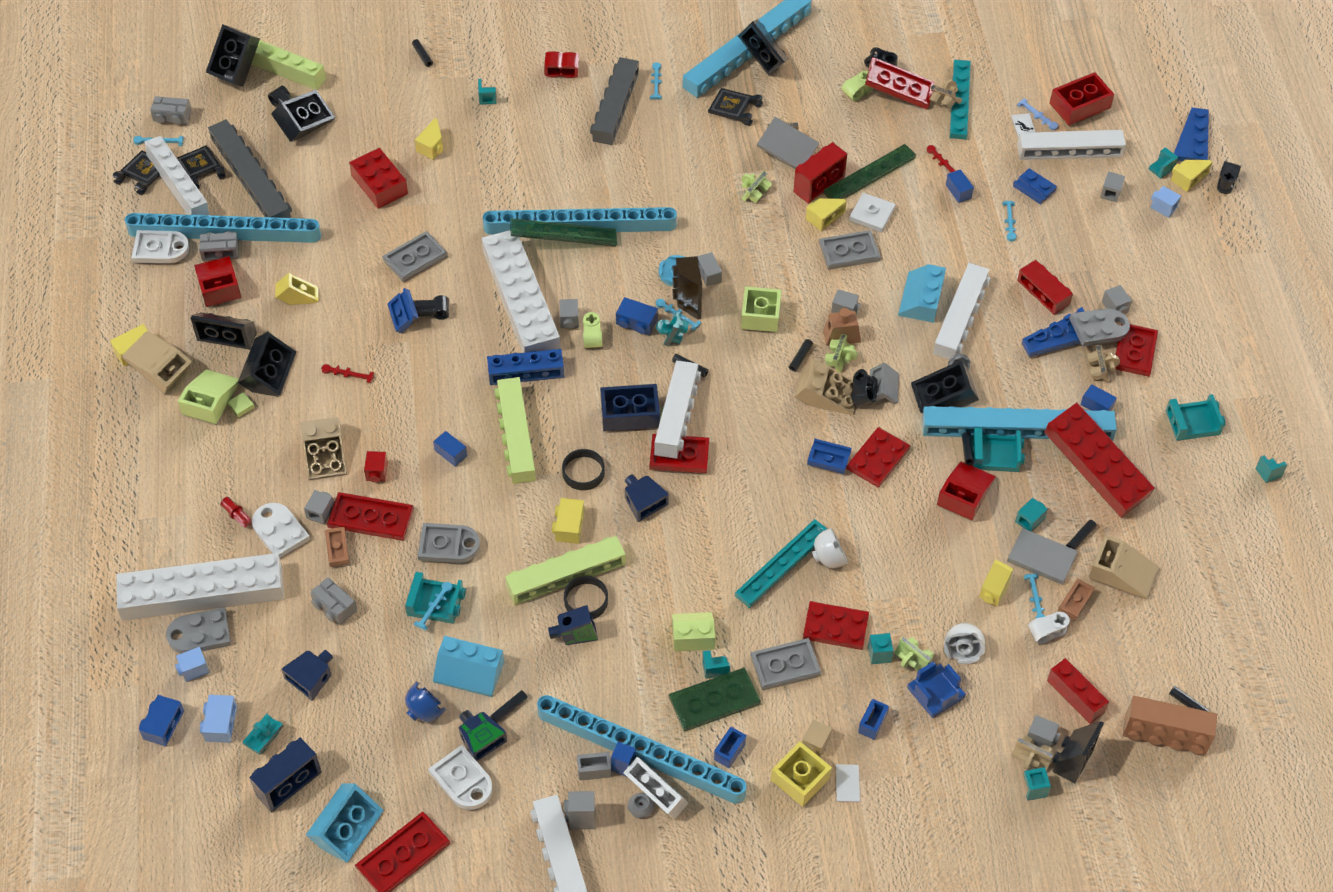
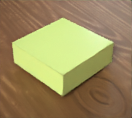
[227,392,254,418]

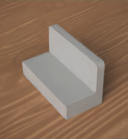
[870,363,899,404]

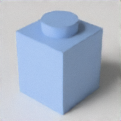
[1151,186,1181,218]
[175,647,209,682]

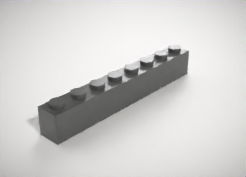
[208,119,292,218]

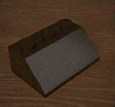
[672,256,702,319]

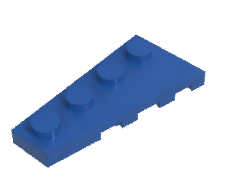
[1174,107,1209,162]
[1022,307,1085,357]

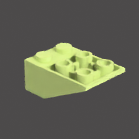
[178,369,239,424]

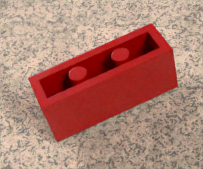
[1017,260,1073,315]
[1047,658,1109,724]

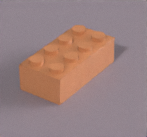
[1122,695,1218,755]

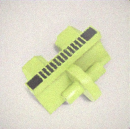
[741,171,772,203]
[825,334,858,372]
[894,637,934,671]

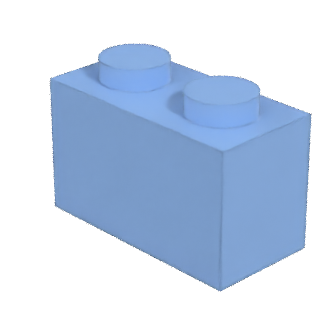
[200,695,237,743]

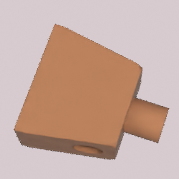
[823,308,861,346]

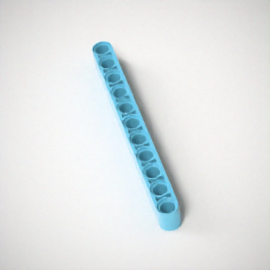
[482,207,677,235]
[125,213,321,243]
[537,695,746,804]

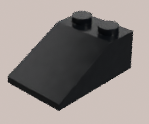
[271,90,335,142]
[911,360,979,413]
[1052,721,1104,784]

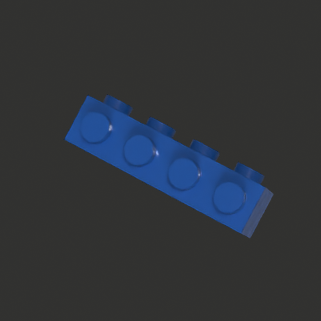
[487,349,564,385]

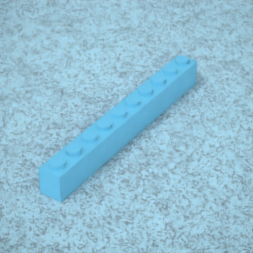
[682,0,812,98]
[922,406,1117,441]

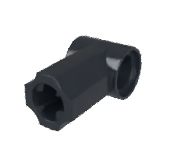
[268,85,293,107]
[413,295,449,320]

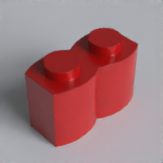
[544,51,579,78]

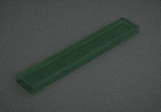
[824,144,916,199]
[510,218,617,247]

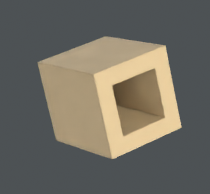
[802,720,832,757]

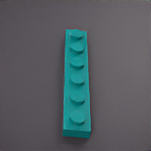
[949,59,971,140]
[735,519,827,608]

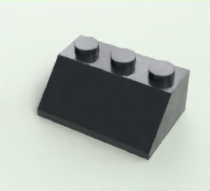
[738,19,789,76]
[190,312,257,350]
[237,331,297,397]

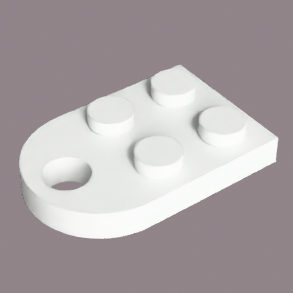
[131,230,189,263]
[252,503,310,558]
[428,745,492,810]

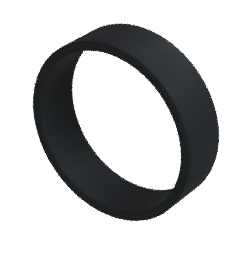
[562,449,605,490]
[564,576,608,619]

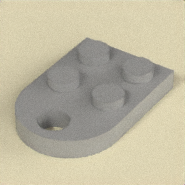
[1069,308,1130,347]
[418,523,480,563]
[166,607,231,654]

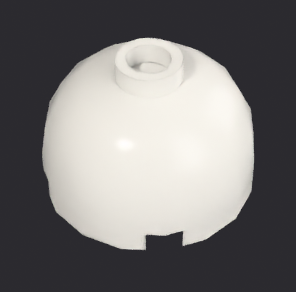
[812,528,848,568]
[944,623,985,664]

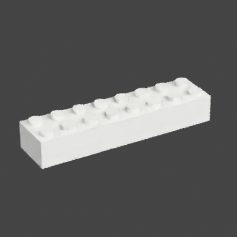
[481,229,560,353]
[116,553,284,621]

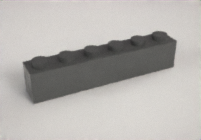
[590,57,639,145]

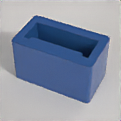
[946,169,974,203]
[1081,384,1117,411]
[433,431,467,466]
[858,699,889,740]
[714,727,746,768]
[611,742,636,777]

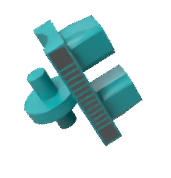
[656,312,689,347]
[243,713,284,755]

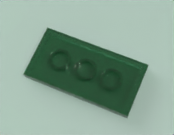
[668,667,761,732]

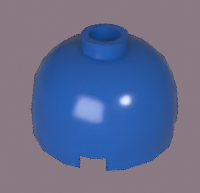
[405,681,446,722]

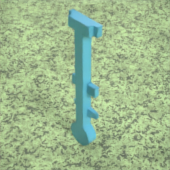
[650,62,662,100]
[133,136,184,146]
[1002,201,1016,242]
[656,299,701,331]
[1024,573,1045,619]
[414,582,452,631]

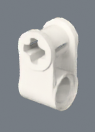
[1028,612,1070,644]

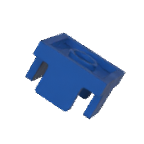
[907,661,966,718]

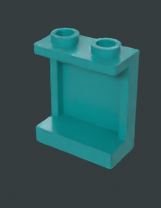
[1165,394,1226,441]
[972,427,1025,472]
[405,571,466,624]

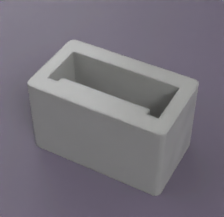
[698,252,722,286]
[577,752,611,781]

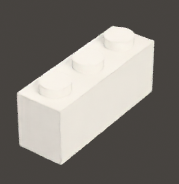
[624,757,689,819]

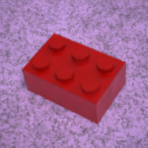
[1049,72,1114,126]
[793,142,848,204]
[349,147,408,209]

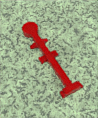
[927,145,955,173]
[321,364,374,383]

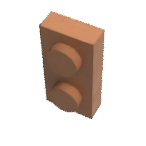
[325,527,350,567]
[1058,578,1095,621]

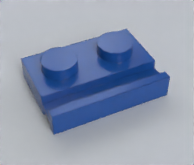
[1013,168,1057,205]
[387,288,419,333]
[807,439,852,474]

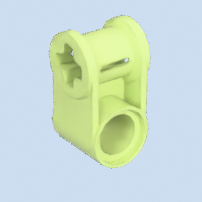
[841,71,873,101]
[583,312,603,348]

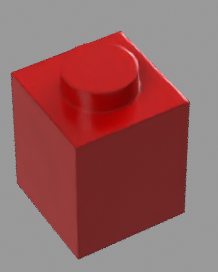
[364,451,388,482]

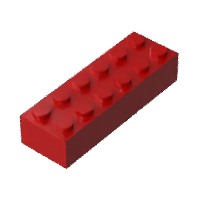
[1044,402,1155,518]

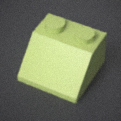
[672,612,715,652]

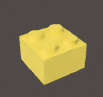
[771,741,832,807]

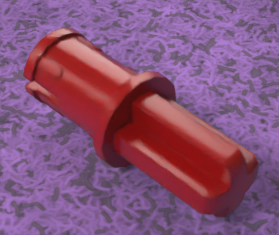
[220,497,251,528]

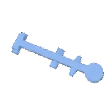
[1017,99,1058,130]

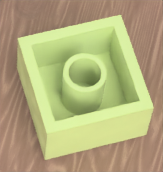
[741,287,781,332]

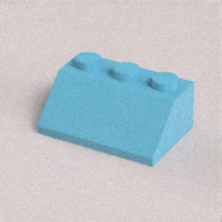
[898,264,946,323]
[433,636,504,697]
[306,783,384,863]

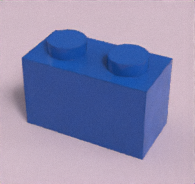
[616,297,658,336]
[139,695,184,747]

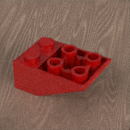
[194,256,242,307]
[937,461,996,521]

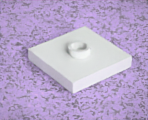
[849,193,896,232]

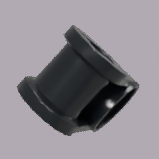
[864,47,898,68]
[1217,161,1241,194]
[851,369,878,407]

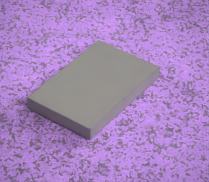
[757,117,819,169]
[819,230,880,270]
[382,231,448,282]
[1007,528,1078,585]
[750,638,821,691]

